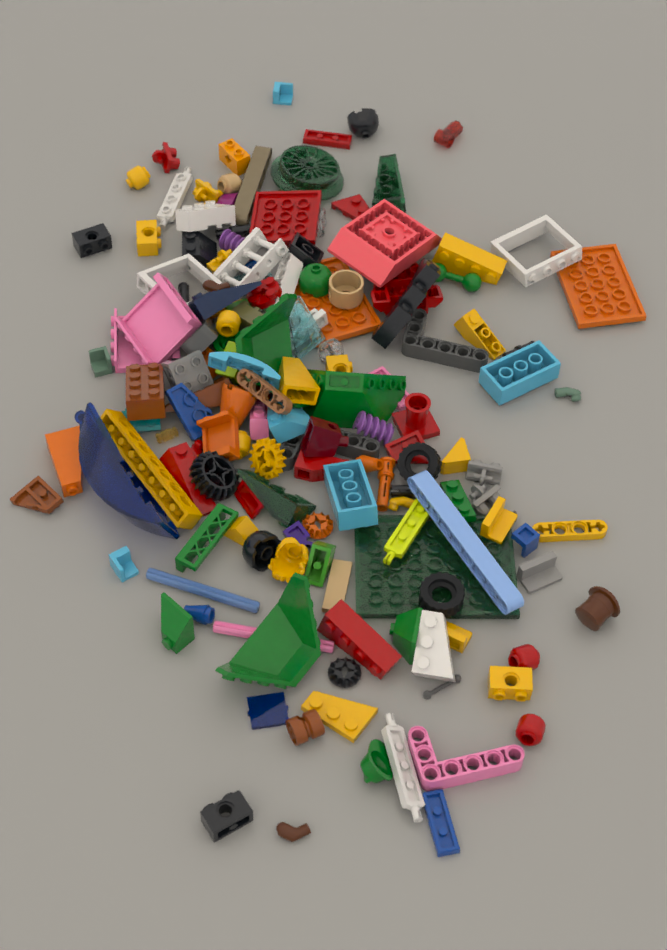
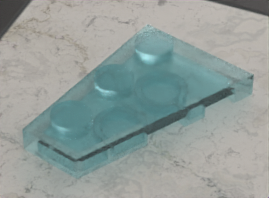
[288,295,326,359]

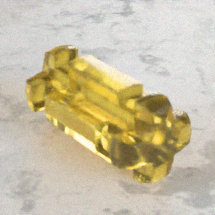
[155,426,179,443]

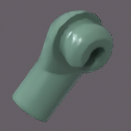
[554,387,581,402]

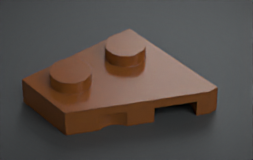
[10,475,64,514]

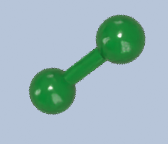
[435,263,482,292]

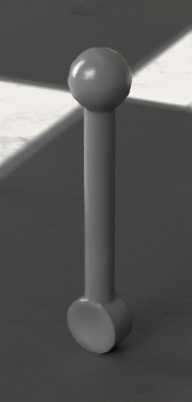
[423,674,461,700]

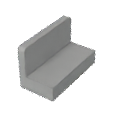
[516,551,563,594]

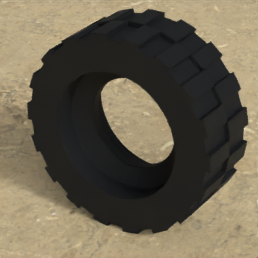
[397,442,442,481]
[419,572,465,618]

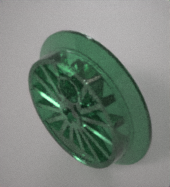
[270,145,344,201]

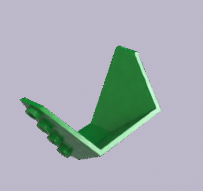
[235,293,309,409]
[302,369,406,429]
[215,573,321,689]

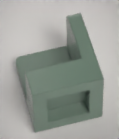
[88,346,113,378]

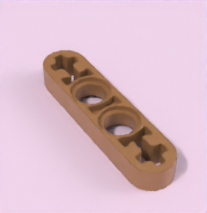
[237,369,293,415]

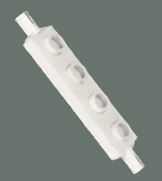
[157,167,193,230]
[381,713,425,823]

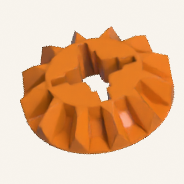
[302,512,333,539]

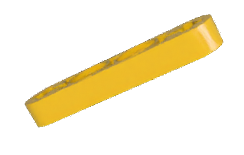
[532,520,608,542]

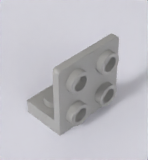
[161,350,214,393]

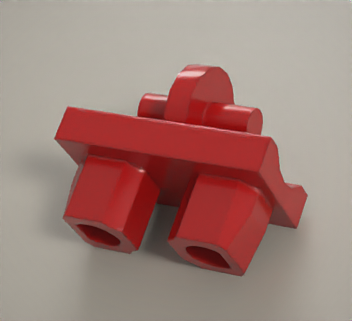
[152,142,180,174]

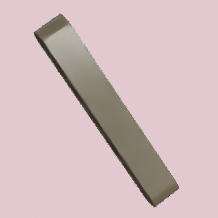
[234,146,272,226]

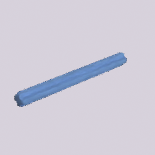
[146,568,260,613]

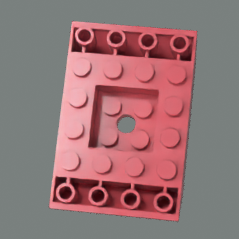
[327,199,442,288]

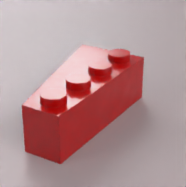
[317,599,402,680]

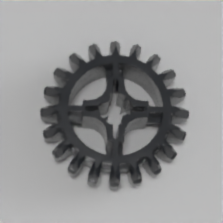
[189,451,240,502]

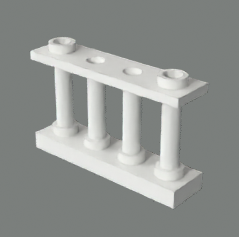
[213,227,289,299]

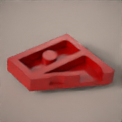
[331,194,370,220]
[384,430,428,464]

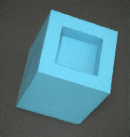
[273,82,293,105]
[108,546,139,582]

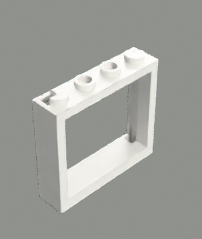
[490,214,582,288]
[137,254,222,305]

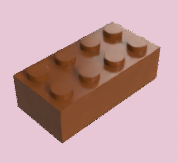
[126,363,166,421]

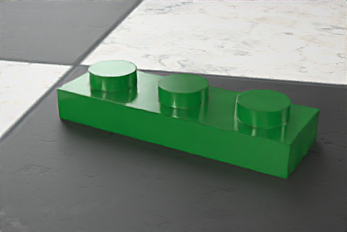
[440,480,476,522]

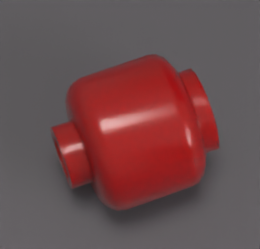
[508,644,540,670]
[515,714,546,746]

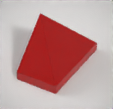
[234,479,268,519]

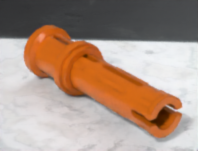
[377,456,396,512]

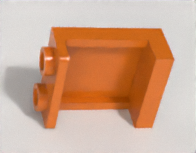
[196,411,240,462]

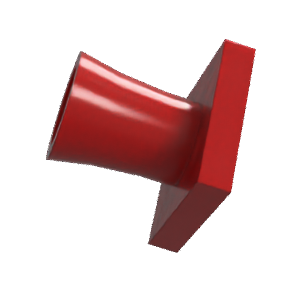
[391,393,440,440]

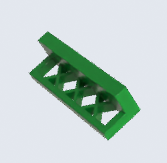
[175,503,239,573]

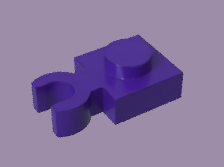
[283,520,313,548]

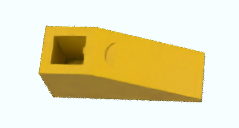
[453,308,506,360]

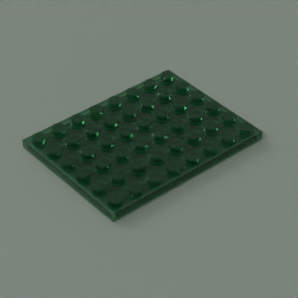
[354,515,520,619]

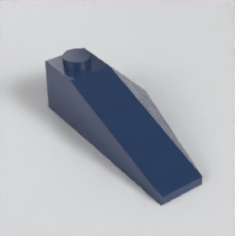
[188,281,262,321]

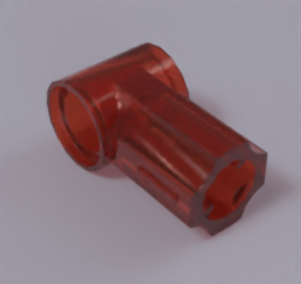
[434,120,463,148]

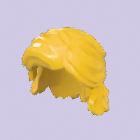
[268,537,309,583]

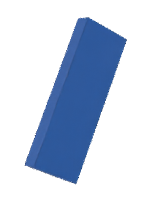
[422,789,460,857]

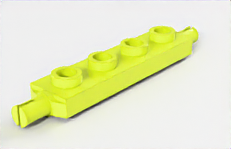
[383,498,429,565]

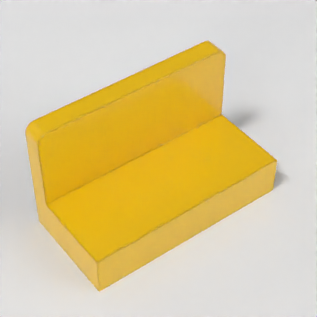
[480,496,518,544]
[446,621,472,653]

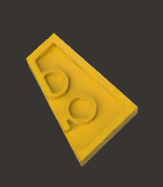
[301,691,378,743]

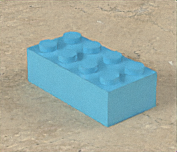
[478,340,561,406]
[323,459,378,531]

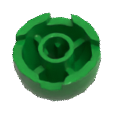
[299,263,332,297]

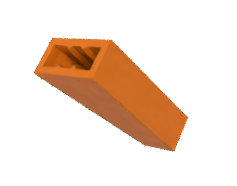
[45,425,85,497]

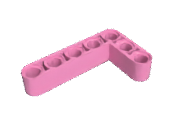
[407,726,525,791]

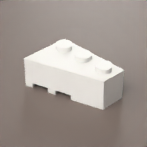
[411,610,456,682]

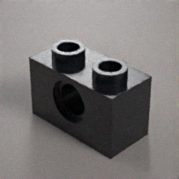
[72,223,112,258]
[200,790,253,843]

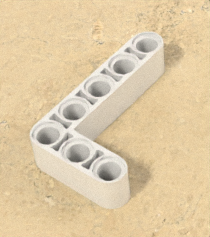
[262,252,308,329]

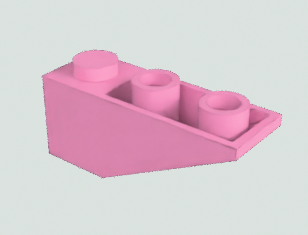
[250,399,269,440]

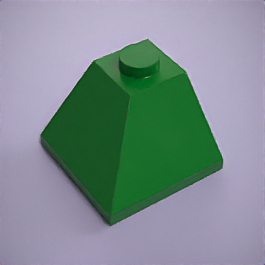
[161,592,195,654]
[389,607,423,665]

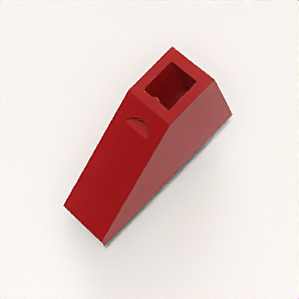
[294,449,350,482]

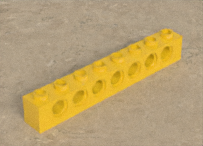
[96,409,203,530]

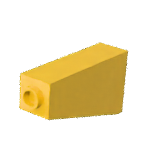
[278,356,320,405]

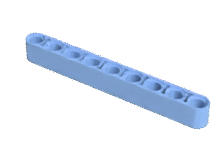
[407,470,524,615]

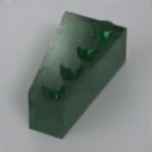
[372,154,406,213]

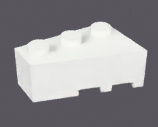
[175,200,236,232]

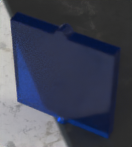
[247,692,289,730]

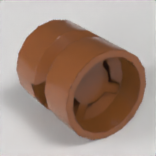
[286,708,325,746]

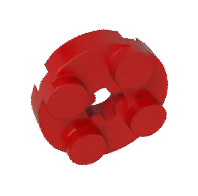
[247,277,282,310]

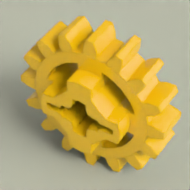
[249,437,287,480]

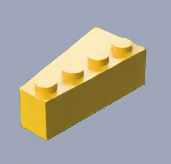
[432,232,507,285]

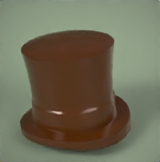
[575,586,620,631]

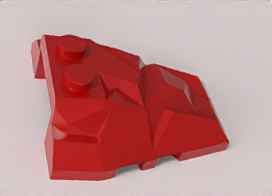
[371,262,443,315]

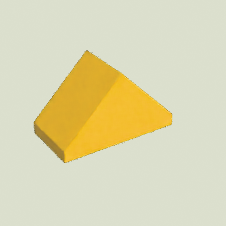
[440,437,471,475]
[224,515,259,546]

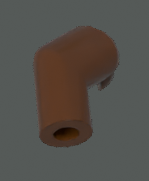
[203,280,230,292]
[276,822,311,842]

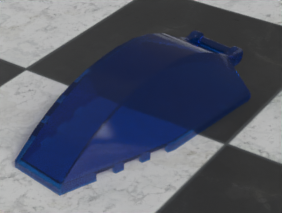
[74,402,181,540]

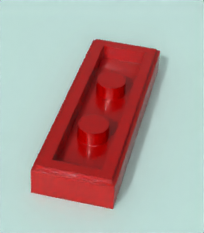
[303,129,352,150]

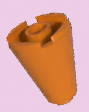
[220,383,258,430]

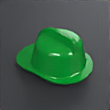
[360,739,393,783]

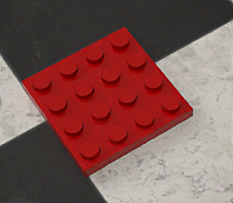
[249,190,322,245]

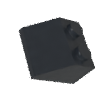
[182,231,217,269]
[287,232,324,269]

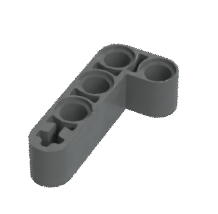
[180,317,219,355]

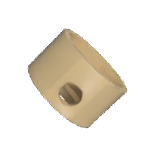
[329,270,364,309]

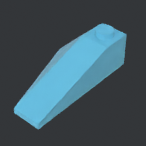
[267,397,310,443]

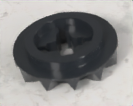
[328,657,361,688]

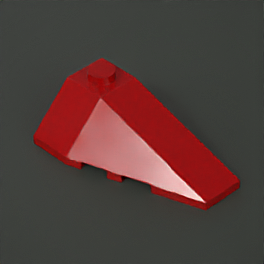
[159,442,216,517]

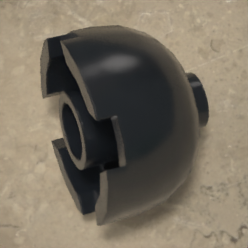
[347,108,379,138]
[242,530,281,572]

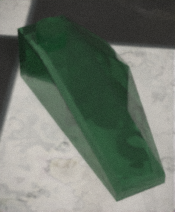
[237,469,317,528]

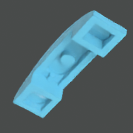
[208,351,281,390]

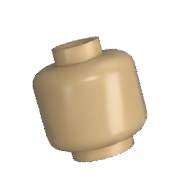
[217,173,242,194]

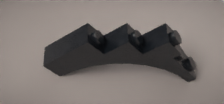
[371,258,441,349]

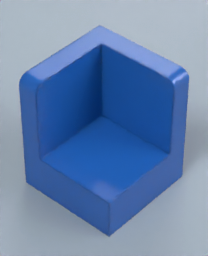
[511,522,540,558]

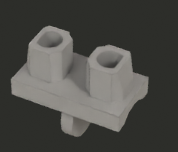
[466,459,503,486]
[469,484,501,518]

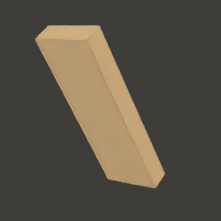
[322,559,353,613]

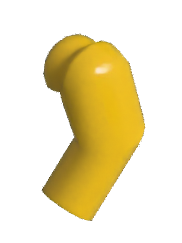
[388,496,415,511]

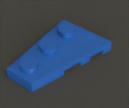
[164,382,214,441]

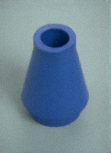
[184,605,215,625]

